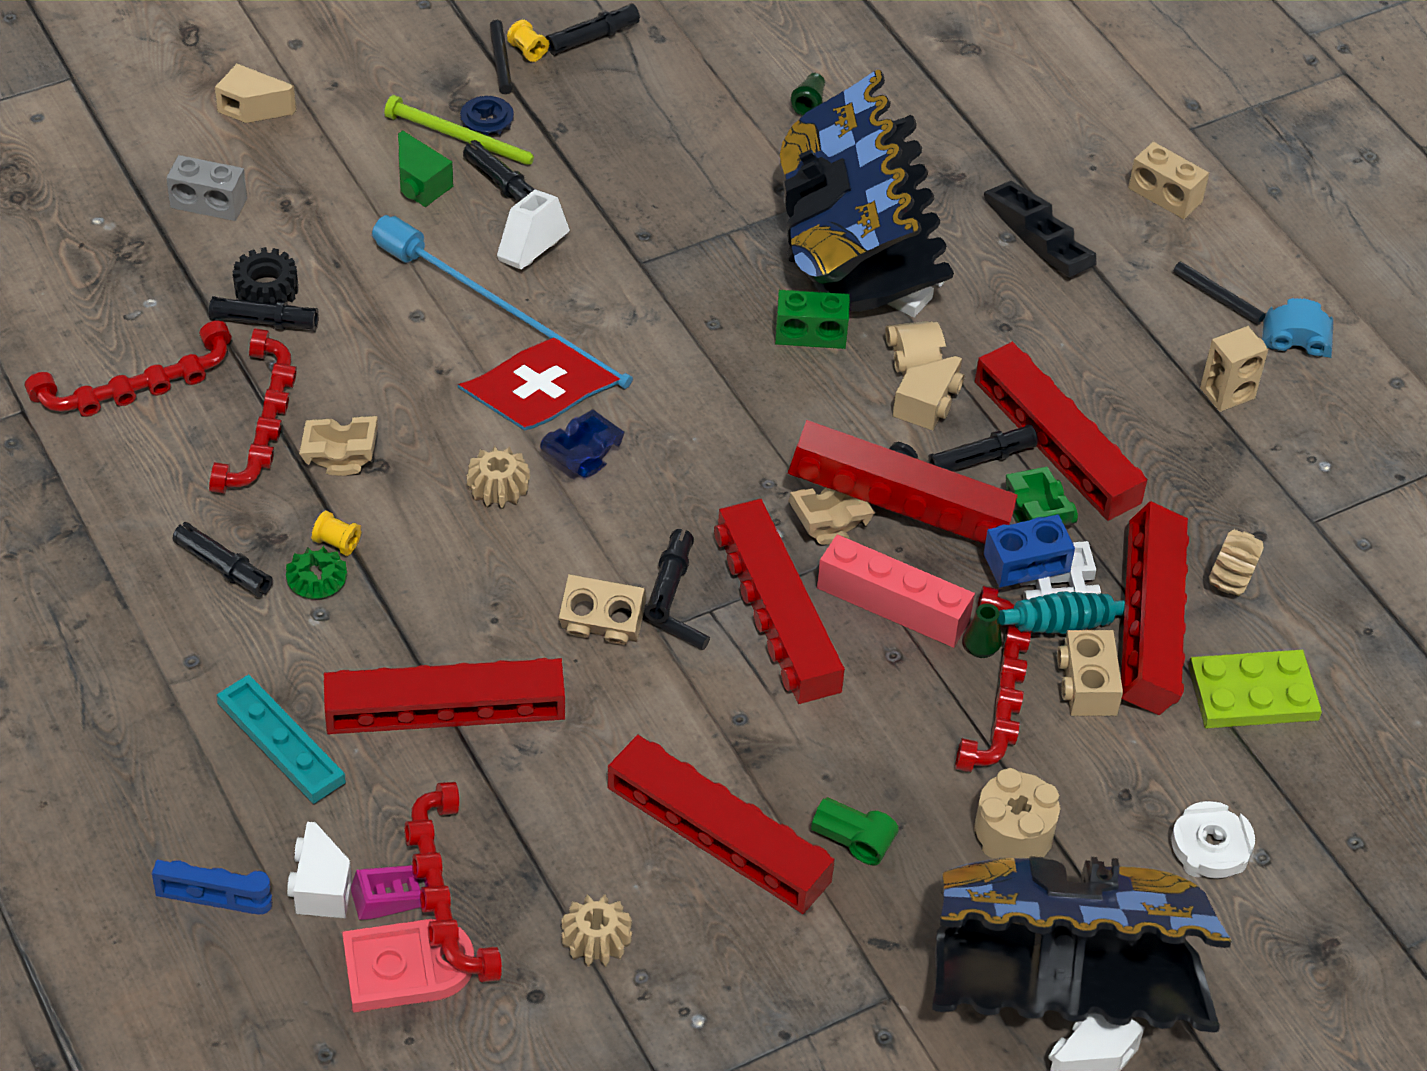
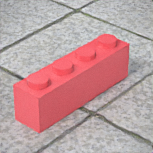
[817,534,975,648]

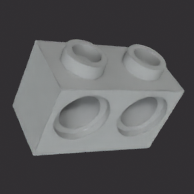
[166,155,247,221]

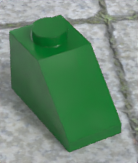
[398,130,453,208]

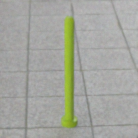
[384,95,534,165]

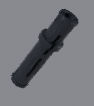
[545,3,640,55]
[463,140,535,202]
[209,296,319,331]
[928,424,1038,471]
[172,522,273,597]
[645,529,694,623]

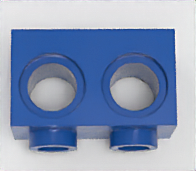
[984,514,1075,588]

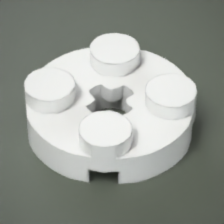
[1171,801,1255,878]

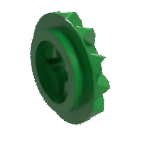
[286,546,347,599]

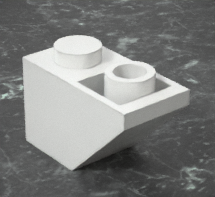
[497,189,570,269]
[287,822,352,918]
[1049,1013,1144,1071]

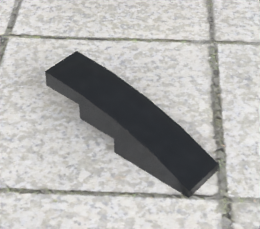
[984,181,1097,277]

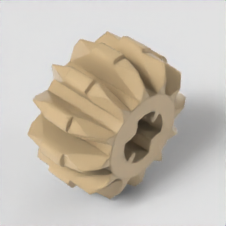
[467,445,530,508]
[1209,529,1264,596]
[562,894,632,967]

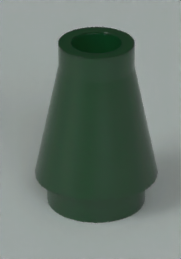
[791,73,825,116]
[964,603,1002,658]

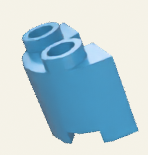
[1262,298,1333,358]

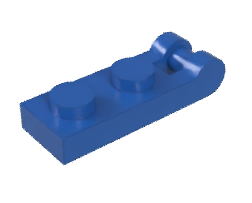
[152,860,273,915]

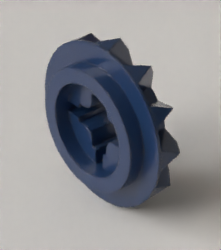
[460,96,514,136]

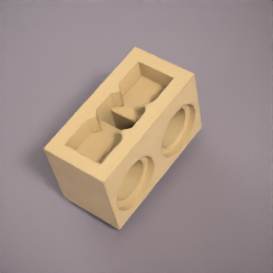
[1128,142,1209,219]
[1200,326,1268,412]
[559,574,647,645]
[1057,630,1123,716]

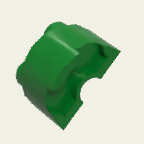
[1006,466,1078,525]

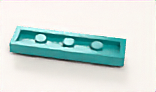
[216,674,346,804]

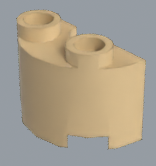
[885,321,946,378]
[299,416,378,476]
[789,488,875,545]

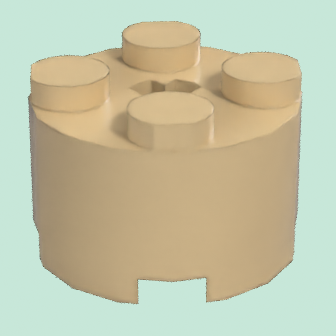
[973,768,1060,859]

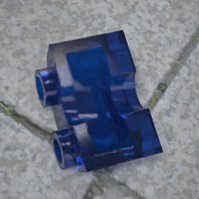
[540,409,625,478]

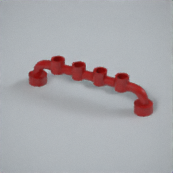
[25,320,231,417]
[209,328,297,494]
[955,586,1031,773]
[404,782,502,982]

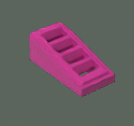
[351,865,428,920]

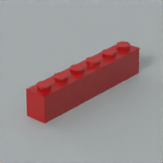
[975,341,1148,521]
[787,420,1017,544]
[714,498,845,705]
[1121,501,1189,715]
[324,658,565,735]
[608,734,835,915]

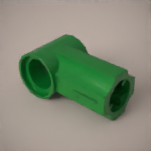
[811,797,899,865]

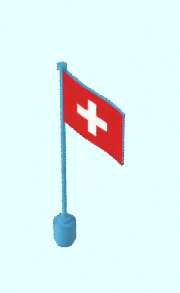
[372,215,633,431]

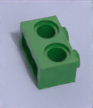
[775,290,849,349]

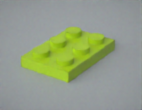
[1188,650,1322,729]

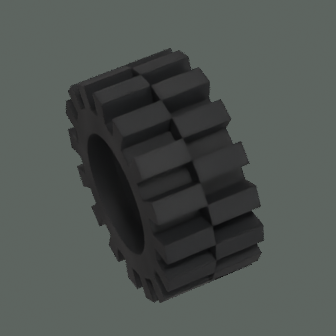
[233,247,298,304]

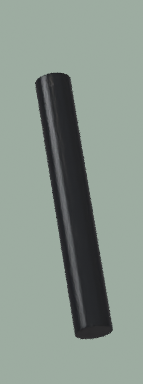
[490,20,513,94]
[1173,261,1266,325]
[622,604,710,650]

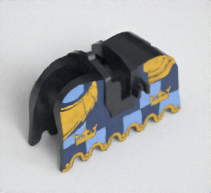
[780,69,954,312]
[932,856,1231,1033]

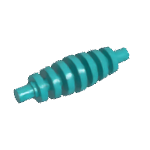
[999,591,1125,634]

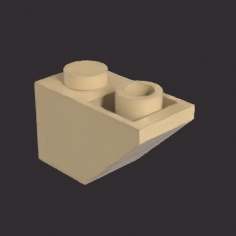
[215,64,296,123]
[893,356,965,430]

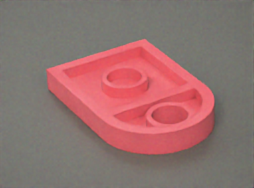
[342,919,474,1013]

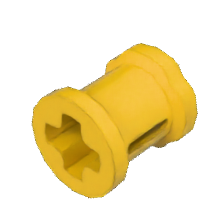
[507,20,549,62]
[311,510,362,556]

